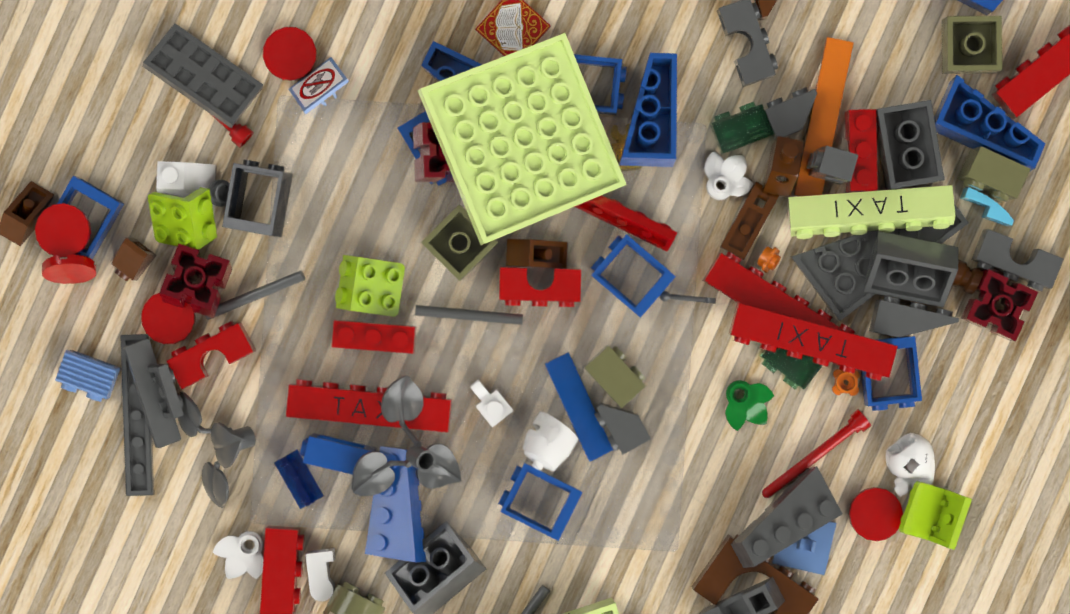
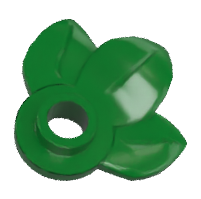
[725,380,774,431]

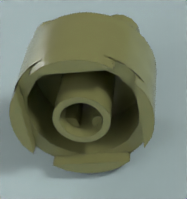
[323,581,386,614]

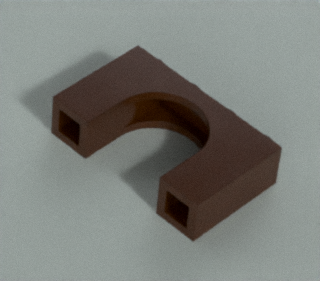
[691,534,819,614]

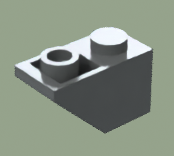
[763,87,817,141]
[594,403,651,455]

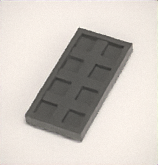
[142,23,263,128]

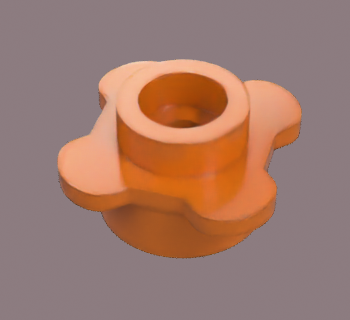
[757,246,781,273]
[832,369,860,396]

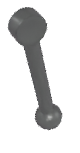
[660,291,716,304]

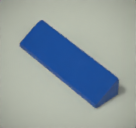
[544,352,613,462]

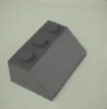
[876,100,945,190]
[864,231,958,307]
[385,521,486,614]

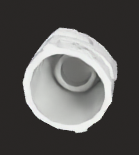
[523,411,579,471]

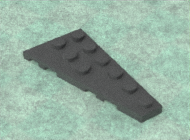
[791,204,969,321]

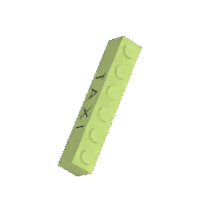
[788,185,956,239]

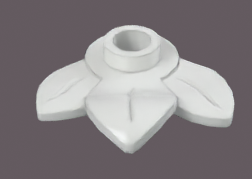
[704,151,753,200]
[213,531,264,579]

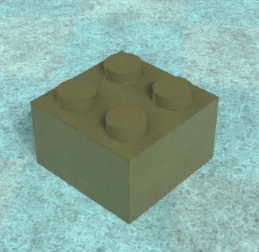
[942,16,1002,74]
[957,146,1031,203]
[421,204,498,281]
[584,345,646,408]

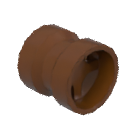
[952,259,984,295]

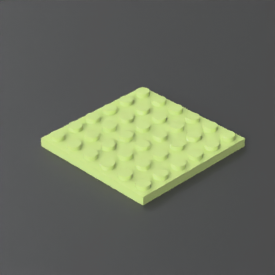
[417,33,627,245]

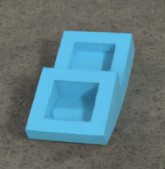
[960,187,1014,226]

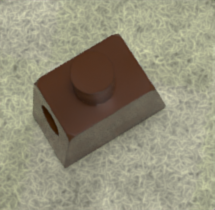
[763,136,804,198]

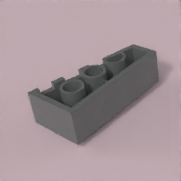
[731,466,843,568]

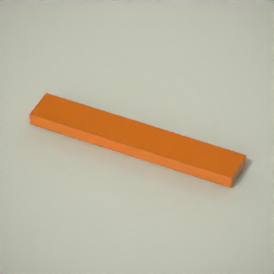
[794,37,854,196]

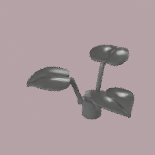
[351,376,461,496]
[178,391,256,508]

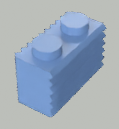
[55,350,121,402]

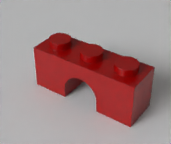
[845,109,878,193]
[499,267,581,307]
[167,320,256,390]
[332,320,417,354]

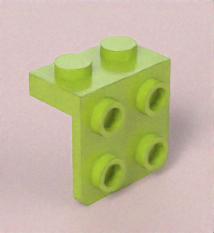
[148,187,217,250]
[335,255,405,317]
[899,481,972,550]

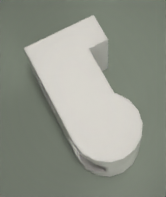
[306,548,336,602]

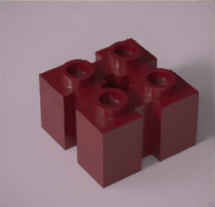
[413,122,455,182]
[159,243,232,318]
[961,269,1038,341]

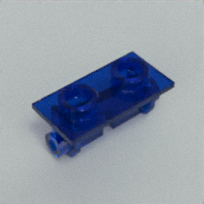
[274,449,324,509]

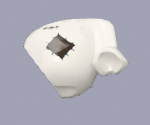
[886,433,935,497]

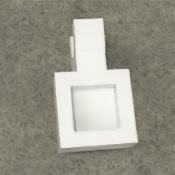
[470,379,514,428]

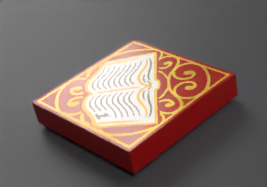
[475,0,551,56]

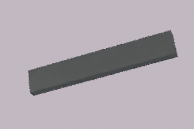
[120,334,154,496]

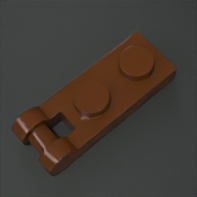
[720,181,779,260]

